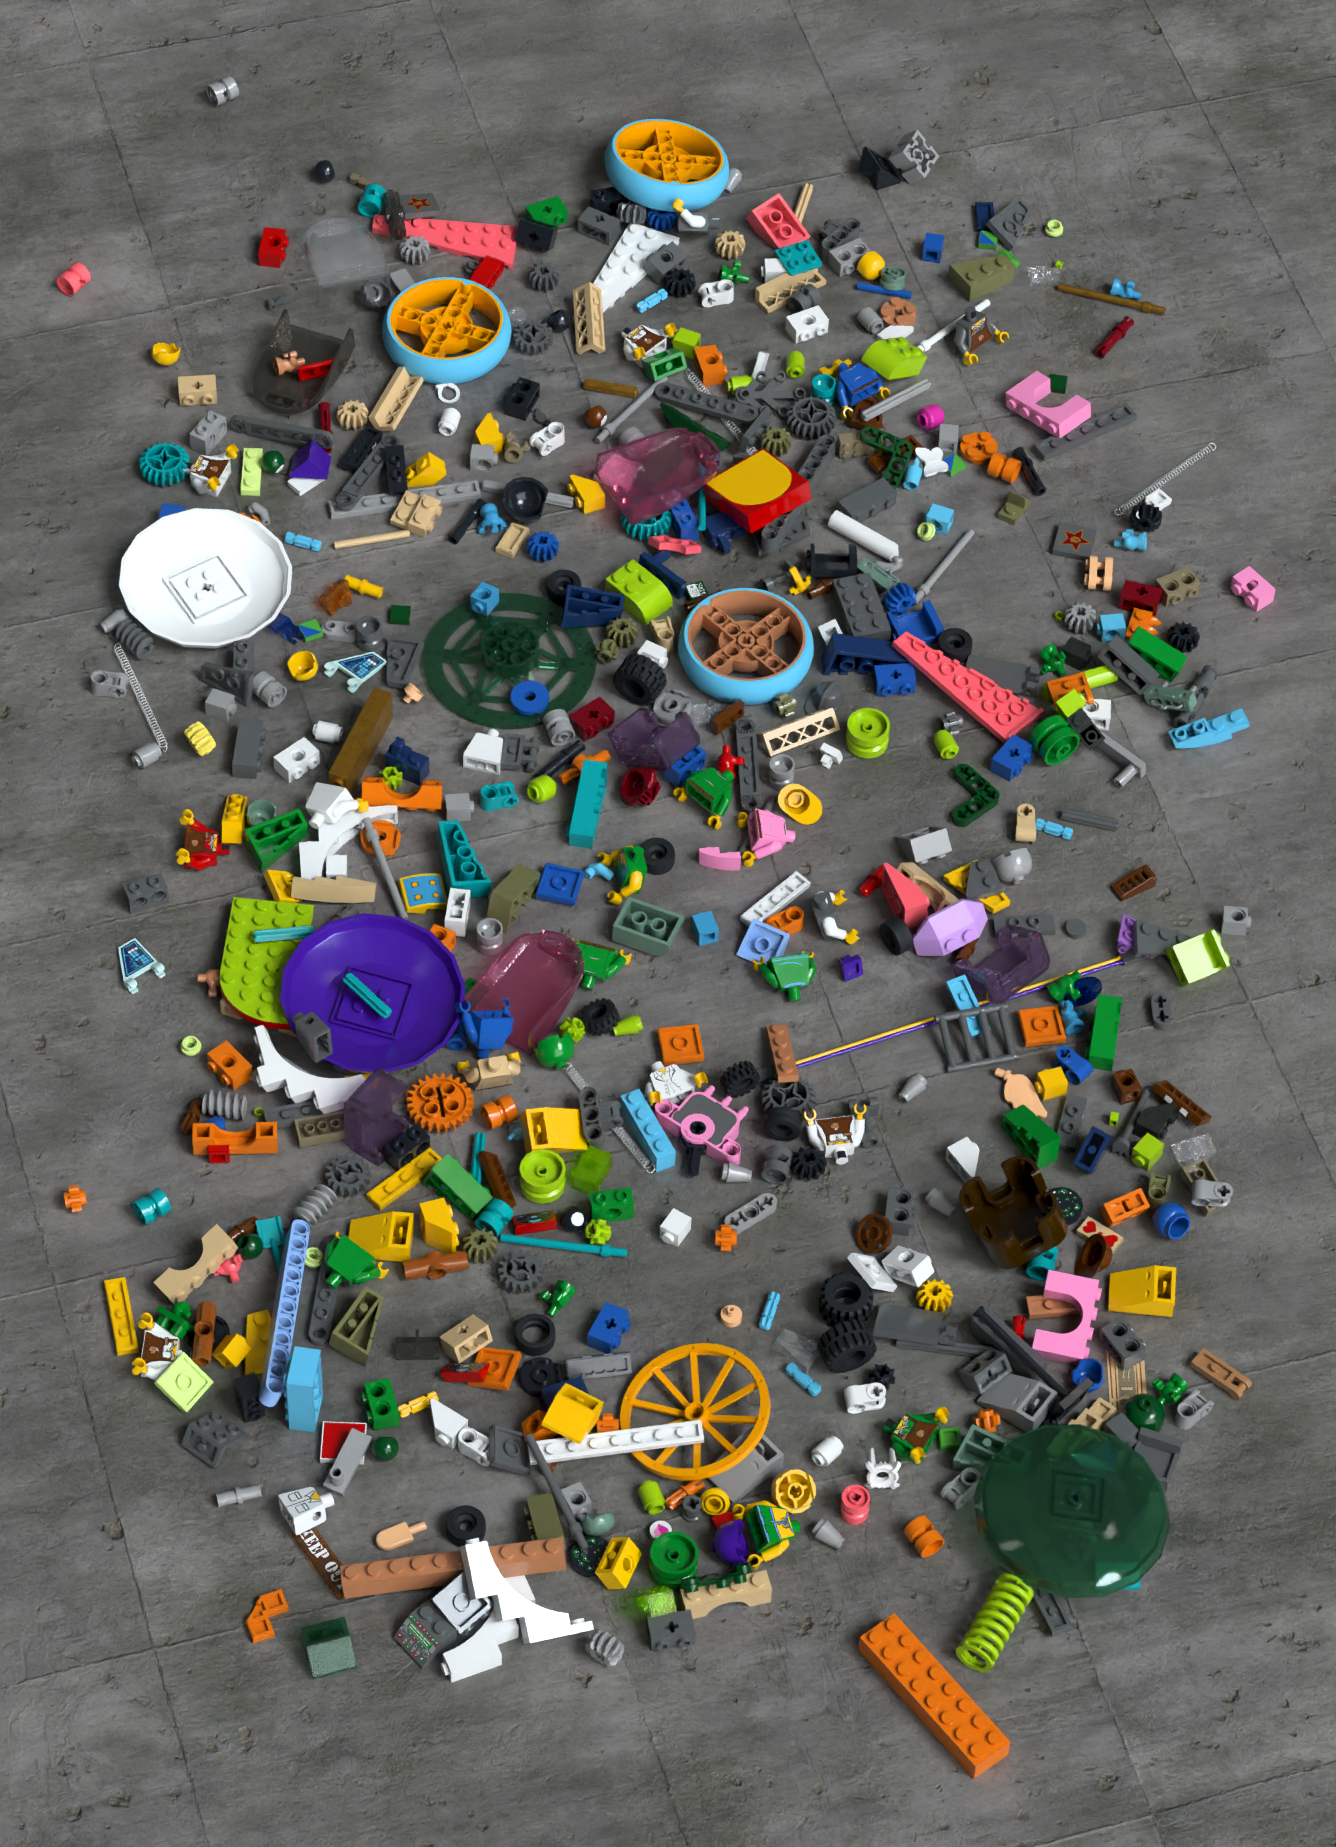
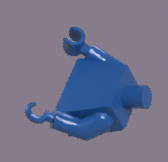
[454,997,514,1058]

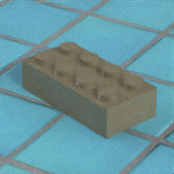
[837,428,886,459]
[294,1110,351,1148]
[1180,1158,1231,1217]

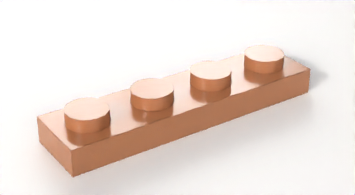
[766,1024,799,1083]

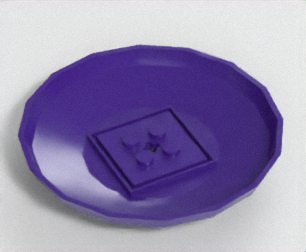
[280,913,465,1074]

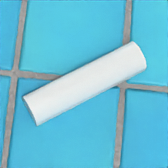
[828,510,899,562]

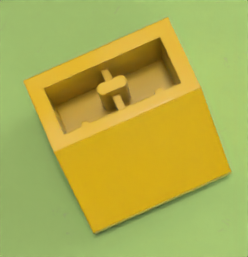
[419,1198,459,1253]
[541,1383,604,1444]

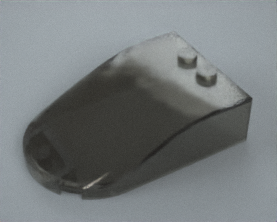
[253,309,356,414]

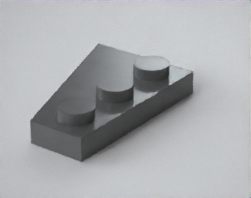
[1132,920,1190,957]

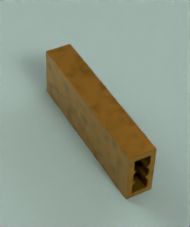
[328,687,393,796]

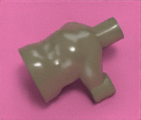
[504,430,530,463]

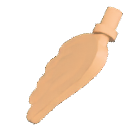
[995,1068,1047,1119]

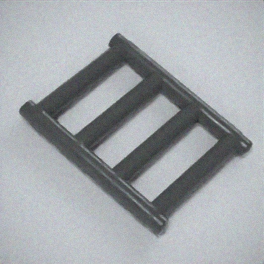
[934,1002,1020,1073]

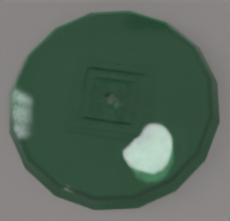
[973,1424,1171,1598]

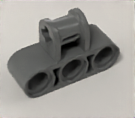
[814,218,860,262]
[579,1087,623,1150]

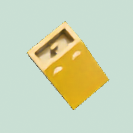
[520,1107,588,1154]
[348,1211,414,1262]
[1108,1265,1176,1317]

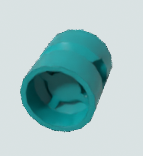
[358,183,387,218]
[811,374,836,405]
[132,1188,172,1226]
[475,1198,514,1237]
[1026,1246,1058,1282]

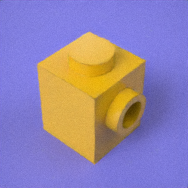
[1034,1066,1068,1101]
[212,1334,251,1369]

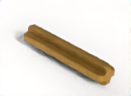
[583,378,638,398]

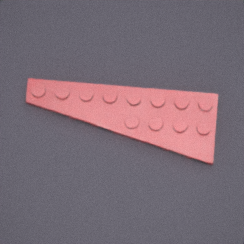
[372,214,518,270]
[892,632,1045,744]

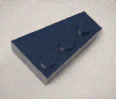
[560,584,625,629]

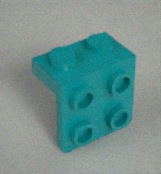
[774,240,822,276]

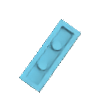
[945,974,990,1038]

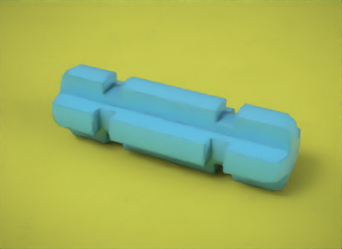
[636,289,668,313]
[285,532,322,551]
[1035,818,1073,840]
[759,1291,780,1331]
[785,1362,821,1396]

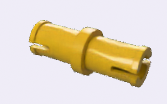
[343,575,384,599]

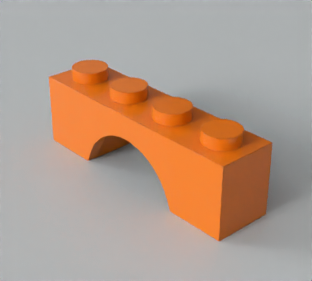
[362,777,443,811]
[192,1122,278,1155]

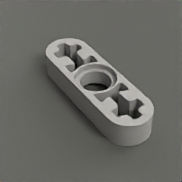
[724,1193,777,1235]

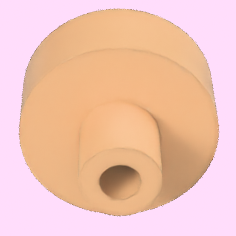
[403,683,424,703]
[720,1305,742,1327]

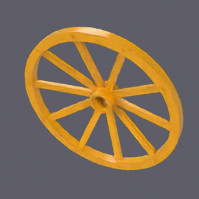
[620,1343,771,1480]

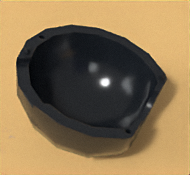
[502,477,548,523]

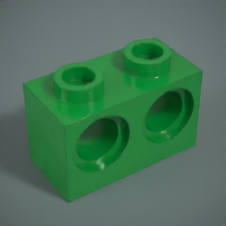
[361,1378,400,1431]

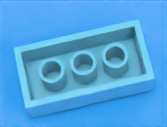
[283,1346,323,1433]

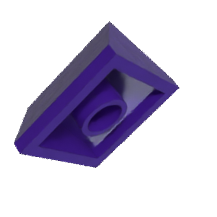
[289,440,331,480]

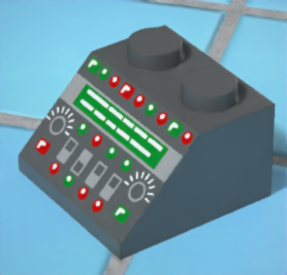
[394,1601,457,1669]

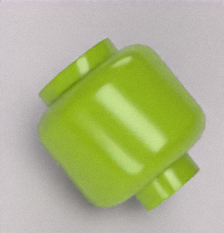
[527,775,556,803]

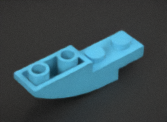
[1168,708,1250,749]

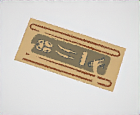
[1106,1350,1147,1414]

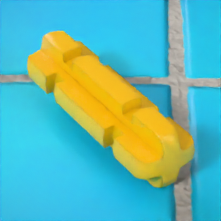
[398,1391,439,1418]

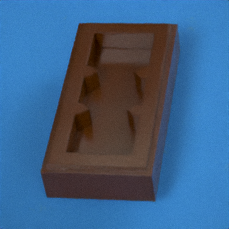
[711,699,745,736]

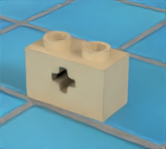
[178,375,217,406]
[439,1314,493,1364]

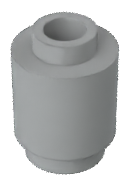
[857,307,884,334]
[131,742,162,769]

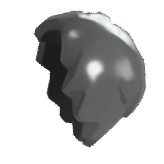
[359,279,393,310]

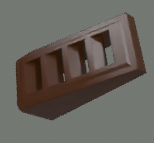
[1111,864,1157,902]

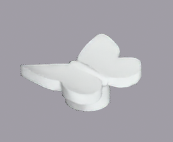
[915,447,948,477]

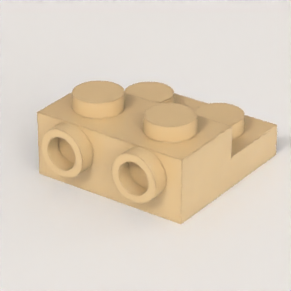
[390,490,443,538]

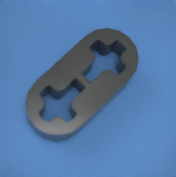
[1150,993,1171,1030]

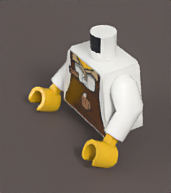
[621,323,678,368]
[183,444,239,497]
[802,1104,866,1165]
[132,1313,191,1381]

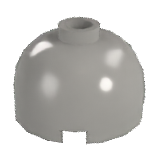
[991,848,1032,884]

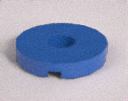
[510,680,550,716]

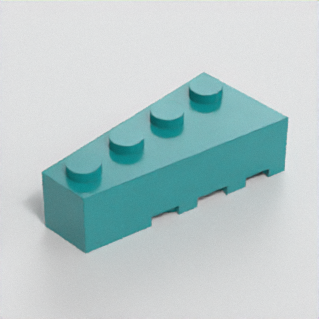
[566,759,607,849]
[435,820,492,898]

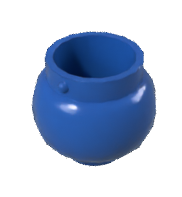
[1152,1202,1190,1240]

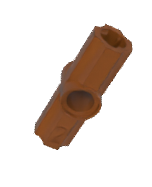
[402,1250,469,1280]
[192,1301,217,1367]

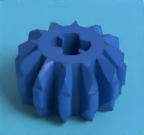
[646,208,677,232]
[527,530,559,562]
[883,582,916,615]

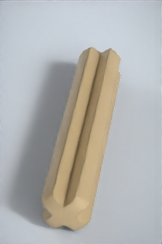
[794,183,813,223]

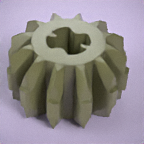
[760,426,792,457]
[605,616,638,649]
[462,1227,498,1264]

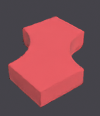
[648,535,701,555]

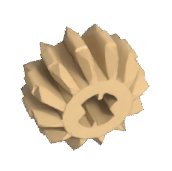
[715,230,746,260]
[337,399,368,430]

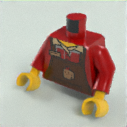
[176,809,230,871]

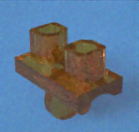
[318,579,353,616]

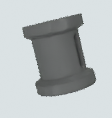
[682,1495,702,1523]

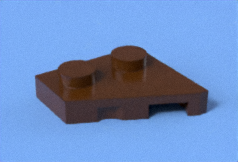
[849,397,885,431]

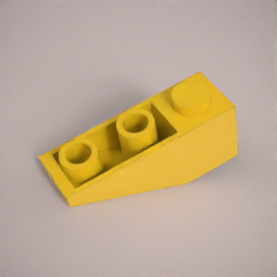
[222,794,247,844]

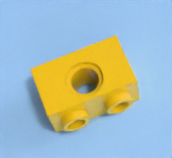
[595,1537,642,1589]

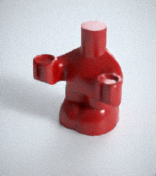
[717,745,745,779]

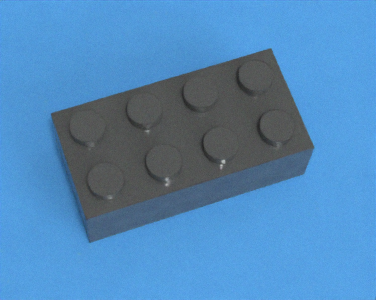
[831,573,891,641]

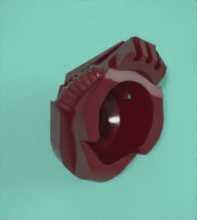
[620,766,661,807]

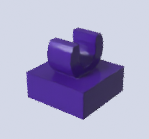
[840,954,863,982]

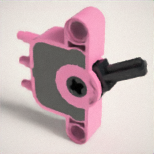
[654,1085,749,1177]

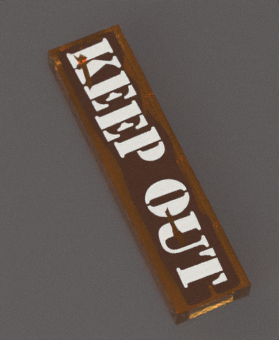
[292,1527,344,1601]

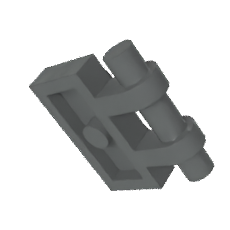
[501,733,540,773]

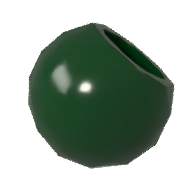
[261,451,285,474]
[237,1233,264,1260]
[371,1437,399,1462]

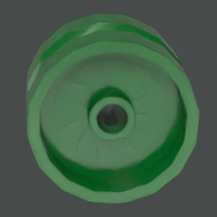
[1029,715,1080,765]
[649,1532,699,1589]

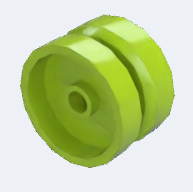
[846,708,890,759]
[519,1149,566,1204]

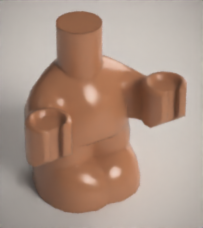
[272,351,305,376]
[197,969,220,997]

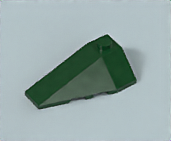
[660,403,731,458]

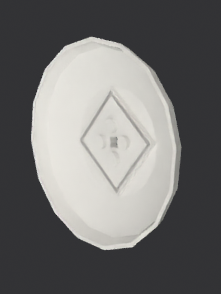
[119,508,292,649]

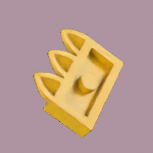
[264,870,303,903]

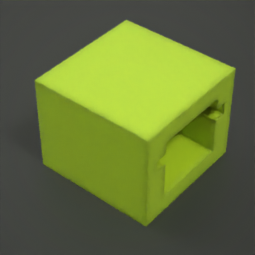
[1109,1112,1119,1127]

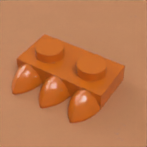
[1124,608,1161,641]

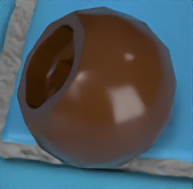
[583,405,607,428]

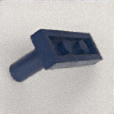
[638,550,687,599]

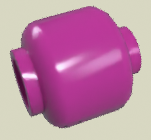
[916,404,944,431]

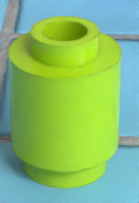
[786,351,805,378]
[726,375,754,395]
[934,730,959,759]
[637,1480,665,1515]

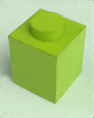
[671,327,701,359]
[1053,689,1086,719]
[1131,1133,1164,1171]

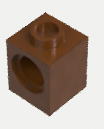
[1111,1069,1142,1105]

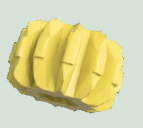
[184,722,216,756]

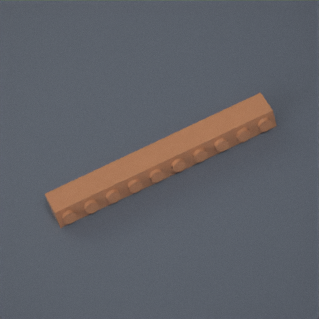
[340,1537,567,1599]

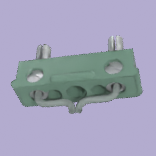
[857,558,900,603]
[1143,681,1198,712]

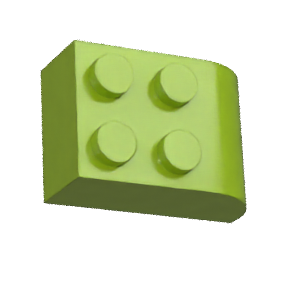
[861,337,928,380]
[605,559,673,626]

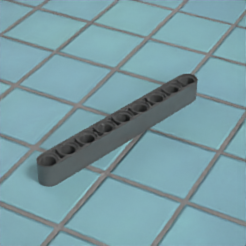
[761,435,836,554]

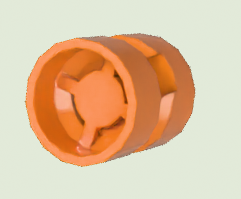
[987,452,1021,484]
[480,1094,518,1130]
[904,1515,945,1558]

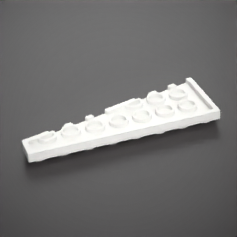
[572,223,679,327]

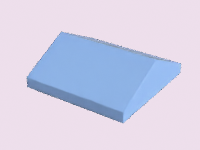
[736,918,790,964]

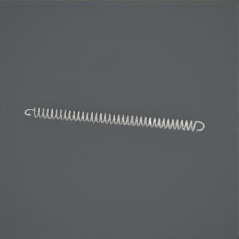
[686,369,757,456]
[1115,443,1216,515]
[114,643,168,752]
[563,1063,655,1173]

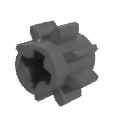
[940,711,963,735]

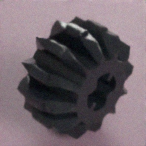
[665,268,696,298]
[1130,502,1162,533]
[1167,621,1200,654]
[791,1145,827,1182]

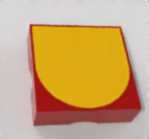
[703,448,812,534]

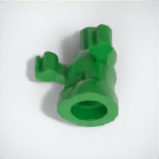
[718,260,750,284]
[1038,644,1067,677]
[1047,970,1081,1002]
[539,1280,576,1318]
[1152,1373,1189,1406]

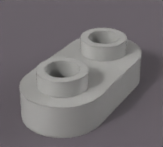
[322,620,357,642]

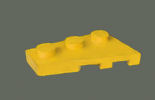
[943,860,1010,914]
[245,1309,271,1375]

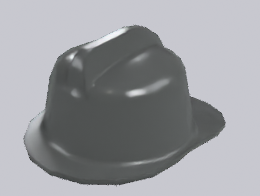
[805,680,844,720]

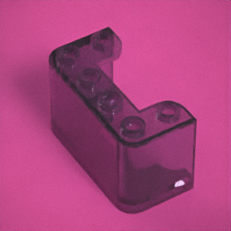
[607,708,700,771]
[344,1068,409,1167]

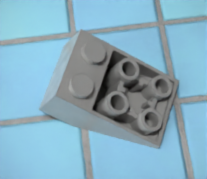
[977,1373,1057,1436]
[708,1425,784,1504]

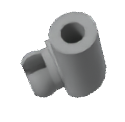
[248,502,270,526]

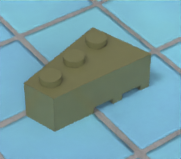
[948,254,1015,302]
[486,864,540,933]
[329,1286,384,1367]
[523,1493,566,1559]

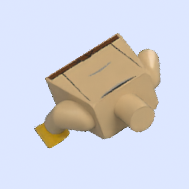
[457,1051,521,1091]

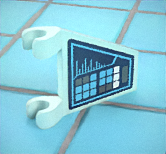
[324,652,387,693]
[118,938,166,994]

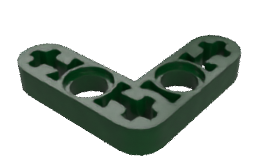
[860,426,913,490]
[952,764,1000,827]

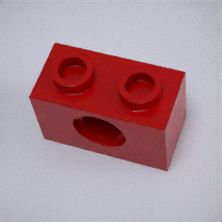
[258,227,289,268]

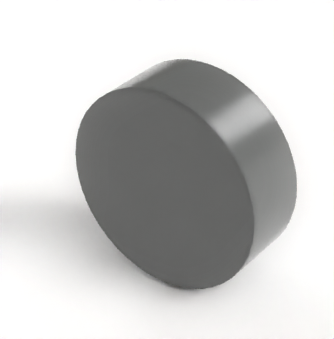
[1066,919,1086,939]

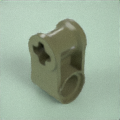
[1147,1171,1171,1212]

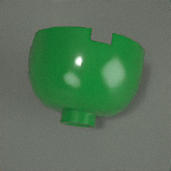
[532,1033,575,1070]

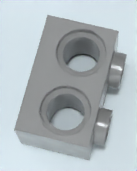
[828,238,871,277]
[189,410,227,456]

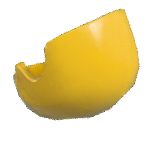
[857,251,885,280]
[151,343,181,366]
[287,651,318,681]

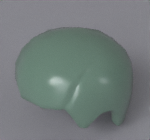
[246,799,276,827]
[579,1512,615,1536]

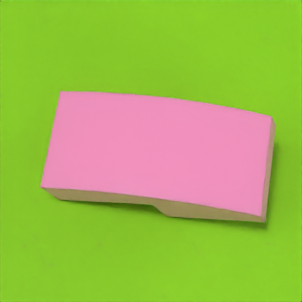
[698,847,741,871]

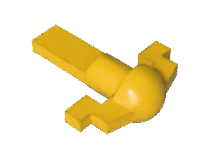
[789,566,812,595]

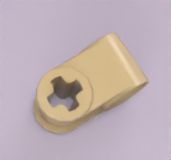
[649,616,674,653]
[1015,804,1036,842]

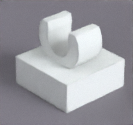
[820,743,843,769]

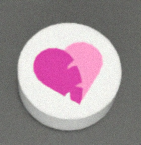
[649,1521,672,1541]

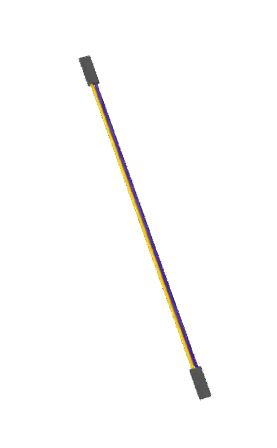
[755,949,1149,1086]

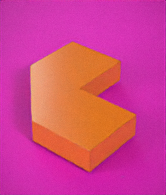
[246,1589,289,1643]

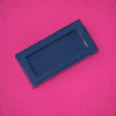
[975,202,994,232]

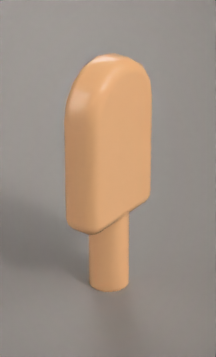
[376,1521,427,1551]

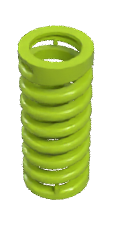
[956,1573,1034,1672]

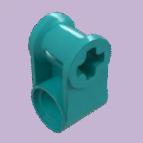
[480,781,519,811]

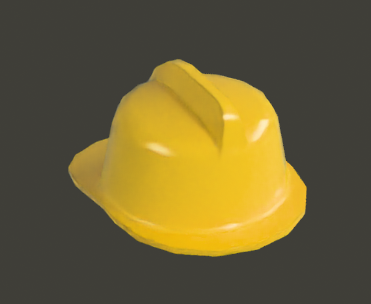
[778,784,822,825]

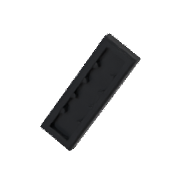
[340,426,383,473]
[385,445,408,496]

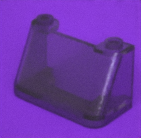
[952,924,1051,1004]

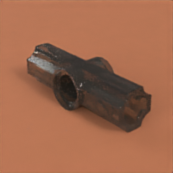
[383,190,406,240]

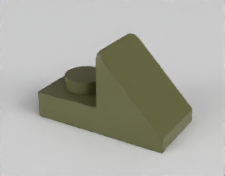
[998,491,1033,526]

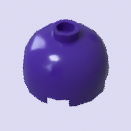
[711,1519,749,1565]

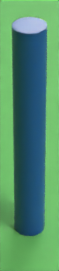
[857,282,912,299]

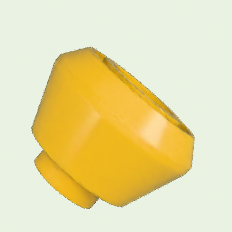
[700,1487,730,1516]

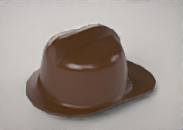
[1074,1234,1113,1278]

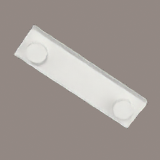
[740,871,811,927]

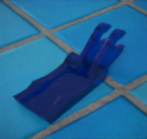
[267,613,303,645]

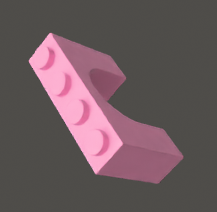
[1005,371,1091,439]
[1032,1270,1102,1366]

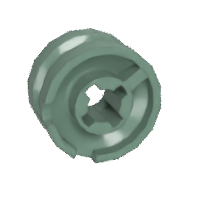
[879,266,906,291]

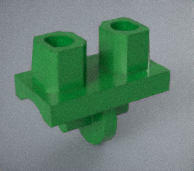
[156,1301,195,1340]

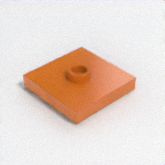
[1017,1005,1066,1047]
[657,1024,705,1066]
[467,1347,522,1391]

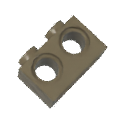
[1155,566,1200,607]

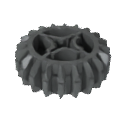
[786,395,836,440]
[761,1075,817,1122]

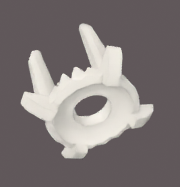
[864,1448,901,1489]

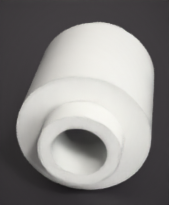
[438,408,461,436]
[312,721,343,743]
[811,1436,843,1467]

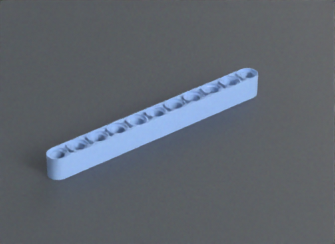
[259,1219,310,1407]

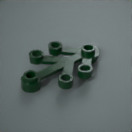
[680,1563,752,1593]

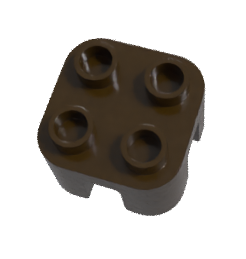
[959,1156,1068,1269]

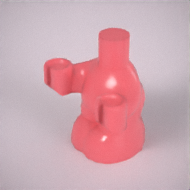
[213,1254,243,1283]

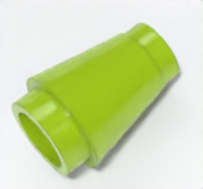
[613,1014,644,1036]

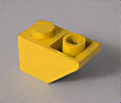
[475,413,505,453]
[406,452,446,488]
[567,474,605,514]

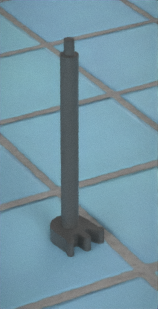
[1111,1085,1151,1158]

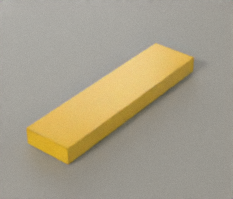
[366,1147,442,1211]
[104,1277,139,1356]

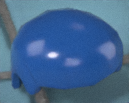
[1071,1358,1104,1393]

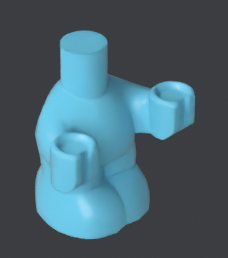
[1114,529,1147,551]

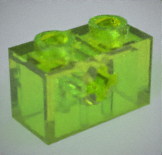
[569,1145,613,1195]
[636,1584,677,1618]

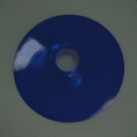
[1064,977,1102,1007]

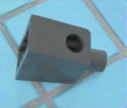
[292,1012,333,1063]

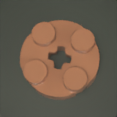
[880,297,917,328]

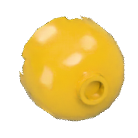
[771,1469,816,1514]

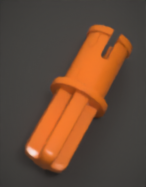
[665,1479,705,1510]

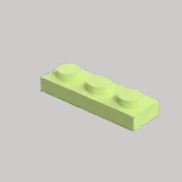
[241,448,263,496]

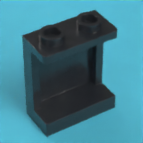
[806,543,857,578]

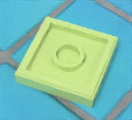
[154,1352,213,1414]

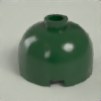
[1122,1393,1165,1437]

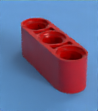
[469,255,505,290]

